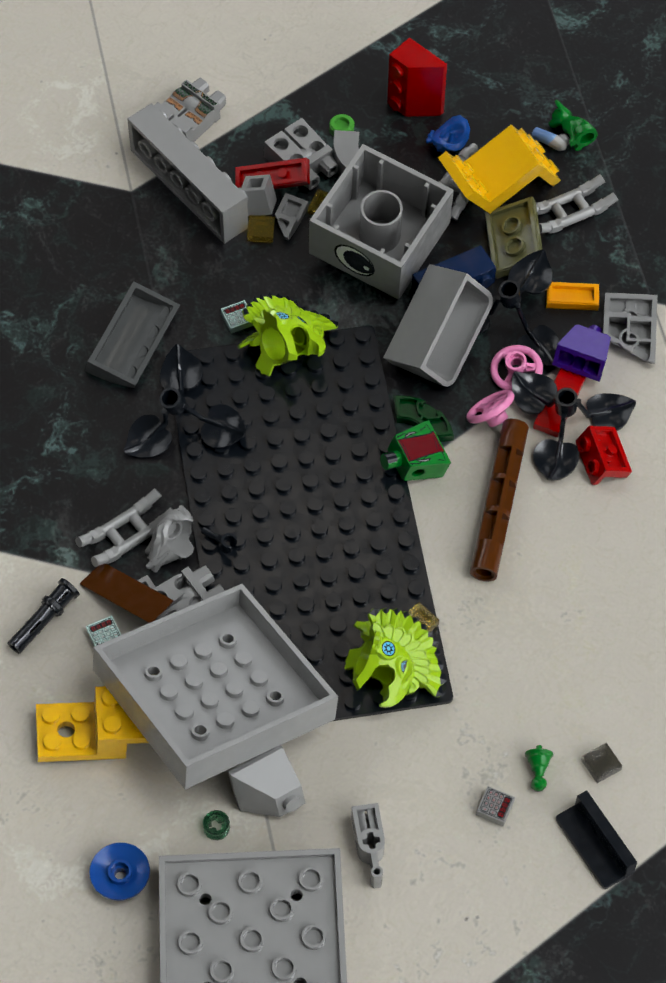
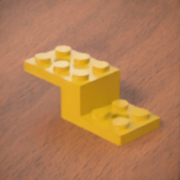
[36,686,149,762]

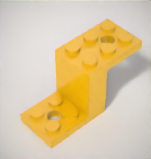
[438,124,561,214]

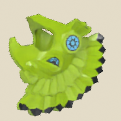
[238,293,338,376]
[344,608,447,708]

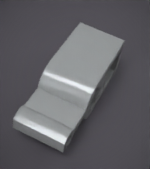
[351,803,385,888]

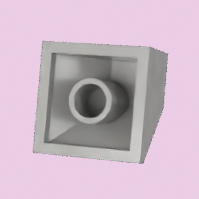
[228,745,305,817]

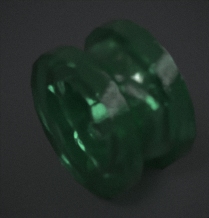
[203,810,230,841]

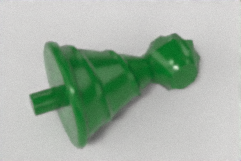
[525,745,554,792]

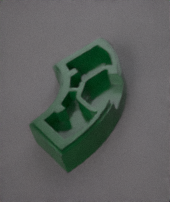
[393,395,454,442]

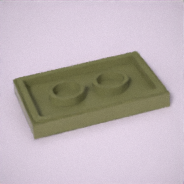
[485,196,542,279]

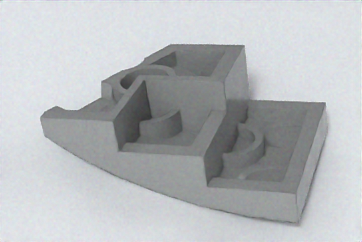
[603,293,658,364]

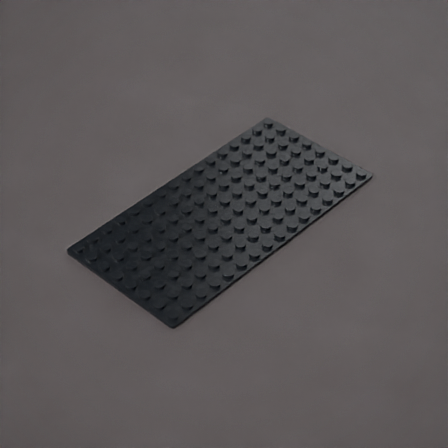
[166,325,453,722]

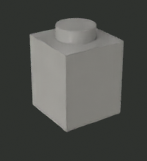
[241,175,277,216]

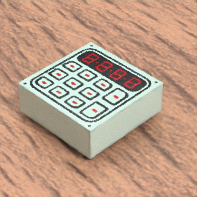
[221,300,253,334]
[86,616,121,647]

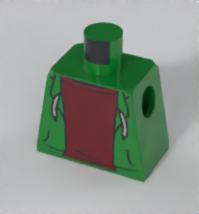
[380,420,451,481]

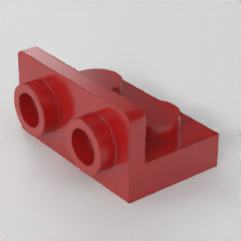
[576,426,632,485]

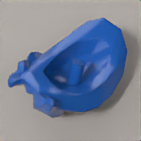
[426,115,470,154]

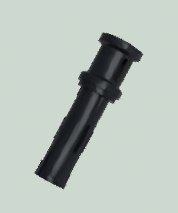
[7,578,80,654]

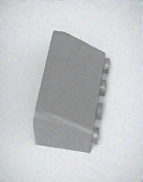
[383,264,493,387]

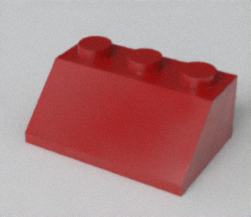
[387,37,447,117]

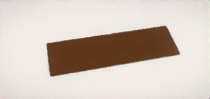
[80,564,173,623]

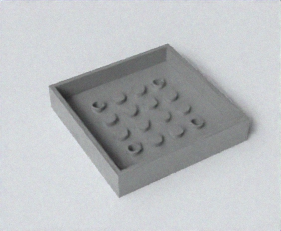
[93,584,338,790]
[159,848,347,983]

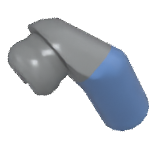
[532,127,570,151]

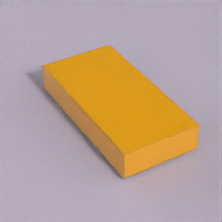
[546,282,599,311]

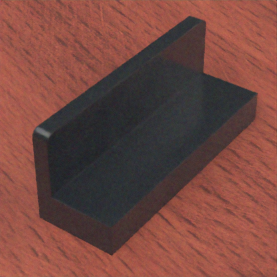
[556,790,637,889]

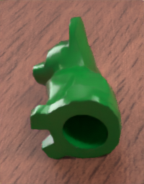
[548,100,598,151]

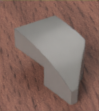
[275,193,309,241]

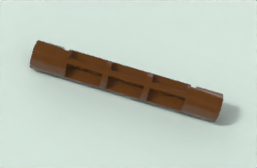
[470,418,529,582]

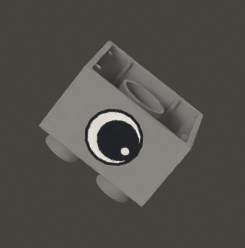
[309,144,454,300]

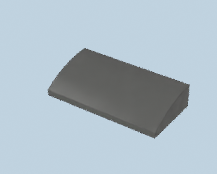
[85,281,180,388]

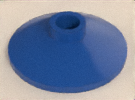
[90,843,150,901]

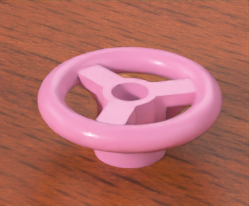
[490,345,543,391]
[466,390,515,427]

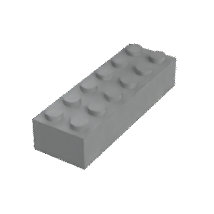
[127,103,249,244]

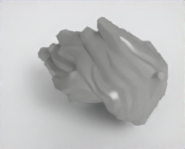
[145,505,194,572]

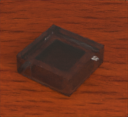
[581,743,622,783]

